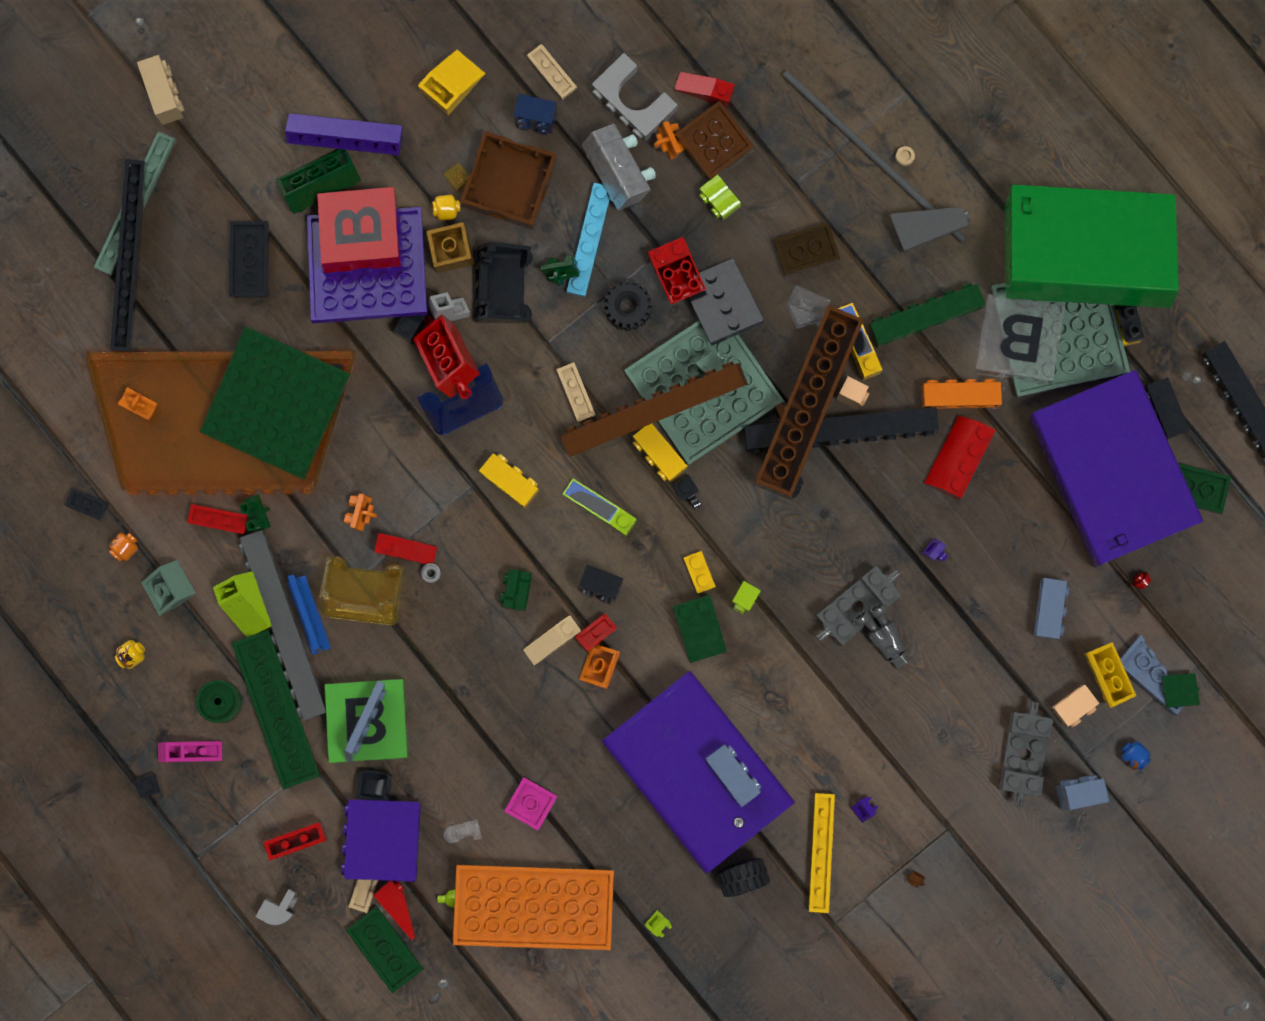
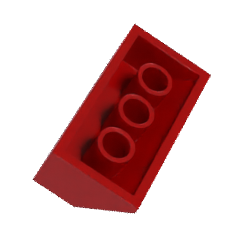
[924,415,996,501]

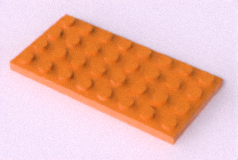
[453,865,614,950]

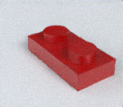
[575,614,617,653]

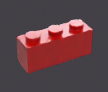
[263,822,328,861]

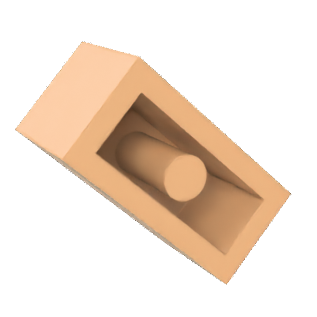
[836,376,870,410]
[1051,685,1099,727]

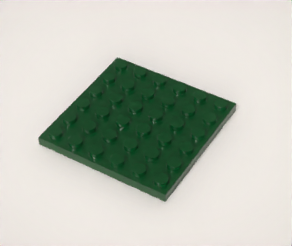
[199,326,351,480]

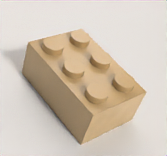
[137,55,185,125]

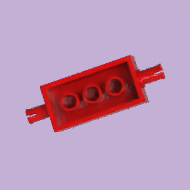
[413,314,480,399]

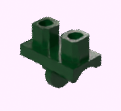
[541,255,580,286]
[239,494,271,533]

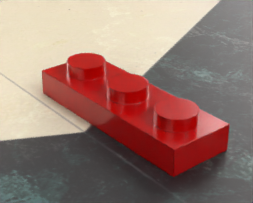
[187,504,248,535]

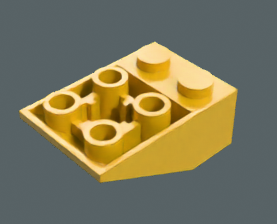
[418,50,485,116]

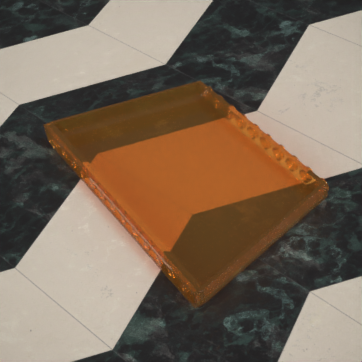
[86,351,356,495]

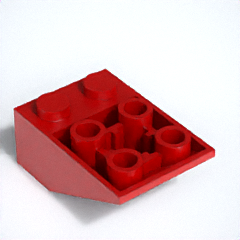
[647,237,706,305]

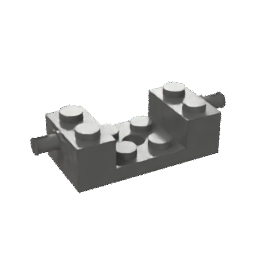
[815,566,902,646]
[999,701,1053,808]

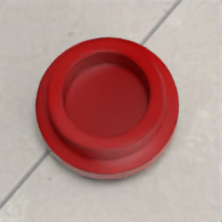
[1133,572,1151,590]

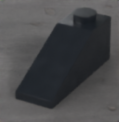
[393,287,438,344]

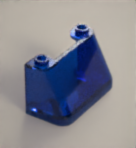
[417,363,503,435]

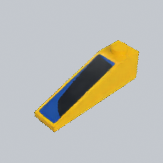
[838,303,882,381]

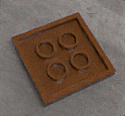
[674,101,754,181]

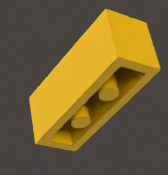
[632,424,687,483]
[479,453,539,508]

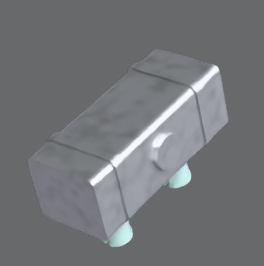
[582,124,655,211]

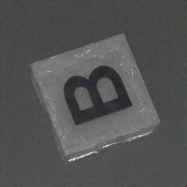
[975,294,1065,385]

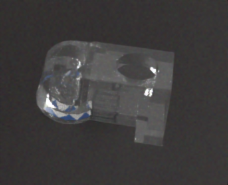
[444,819,482,843]

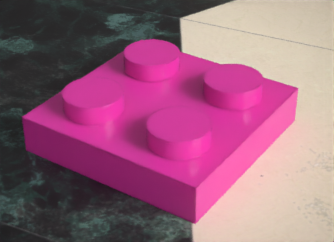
[504,777,558,831]

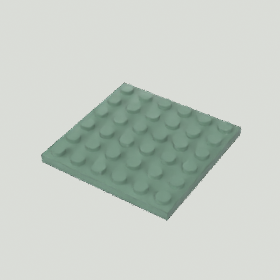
[991,283,1130,398]
[624,321,784,466]

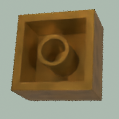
[427,222,475,273]

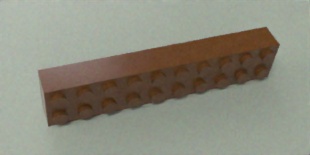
[754,305,864,500]

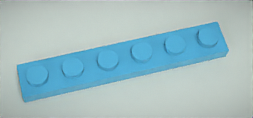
[567,183,610,297]

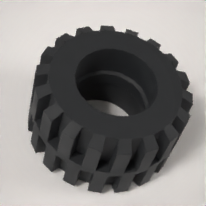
[716,858,770,897]

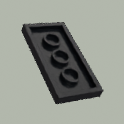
[229,221,269,298]

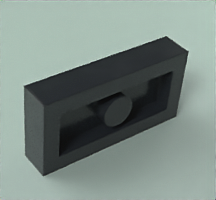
[65,488,109,521]

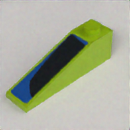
[562,479,637,537]

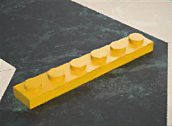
[809,793,835,913]

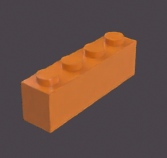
[922,379,1002,409]

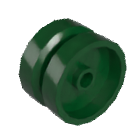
[196,680,243,724]

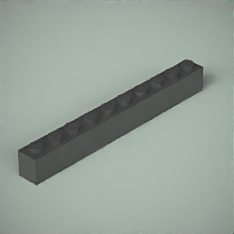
[239,530,326,721]

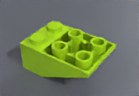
[213,571,272,637]

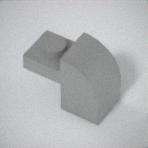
[428,292,470,321]
[256,889,298,925]

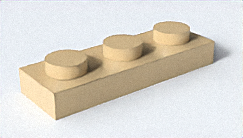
[527,44,577,100]
[556,362,596,423]

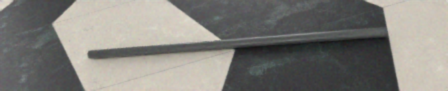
[782,70,966,243]

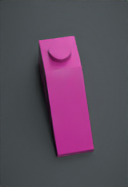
[158,741,222,763]

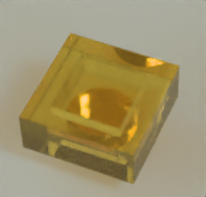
[444,162,469,190]

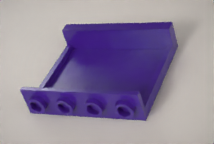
[341,800,421,882]

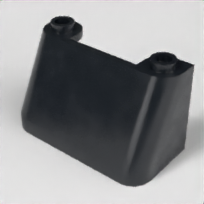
[473,242,533,323]

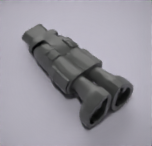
[853,602,909,669]

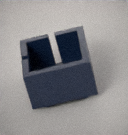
[514,94,557,135]

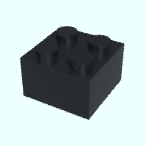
[578,565,624,604]

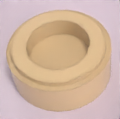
[895,146,915,166]

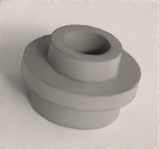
[421,563,441,583]

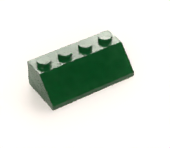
[276,149,362,214]

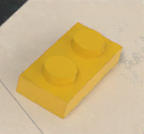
[683,551,716,594]

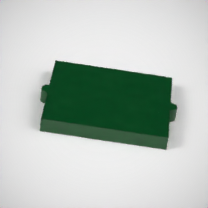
[1161,673,1200,708]

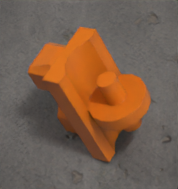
[653,121,685,160]
[118,387,158,421]
[344,493,377,531]

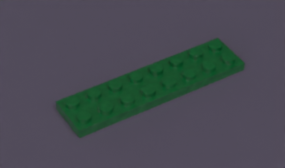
[232,630,321,790]

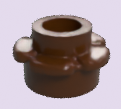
[907,870,926,888]

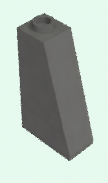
[890,207,971,252]

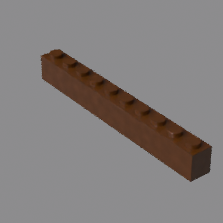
[561,361,748,457]

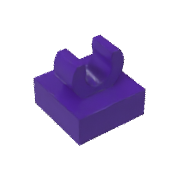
[922,539,948,562]
[851,797,878,823]

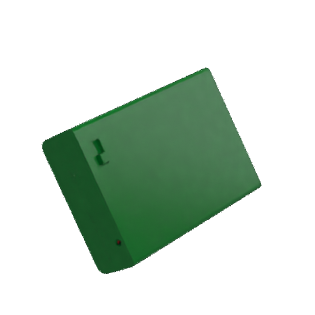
[1005,184,1179,309]

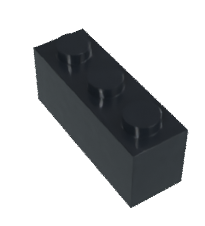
[1144,377,1190,440]

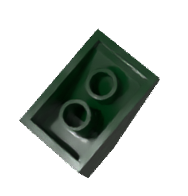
[673,595,727,663]

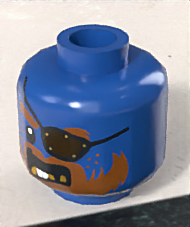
[1121,741,1151,770]

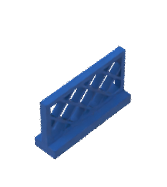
[287,574,331,655]

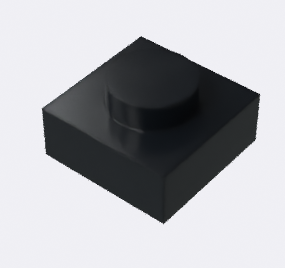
[135,774,160,798]

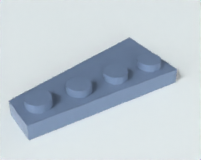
[1120,635,1183,716]
[344,681,387,763]

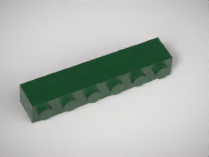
[869,283,986,348]

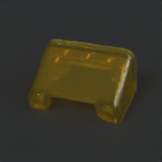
[319,557,405,625]

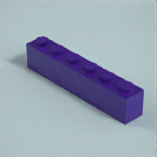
[285,114,403,156]

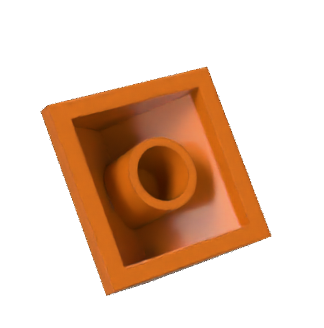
[579,645,620,690]

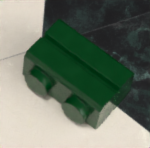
[499,569,533,612]

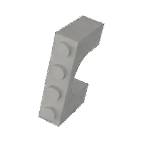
[592,53,678,141]

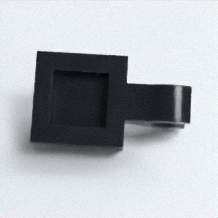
[672,475,701,510]

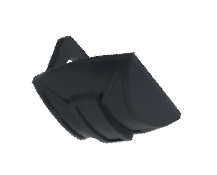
[355,770,393,801]

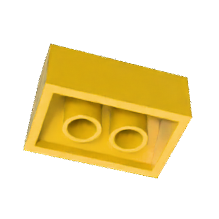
[1084,642,1136,708]

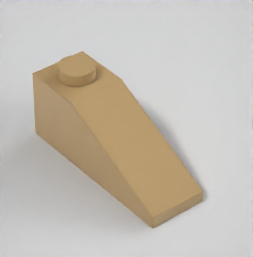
[523,615,581,666]

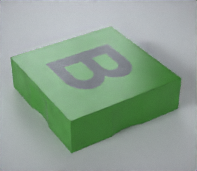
[325,679,409,763]

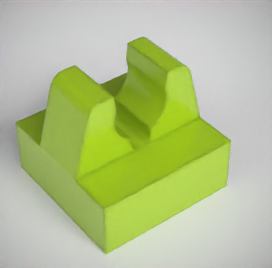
[645,910,672,937]

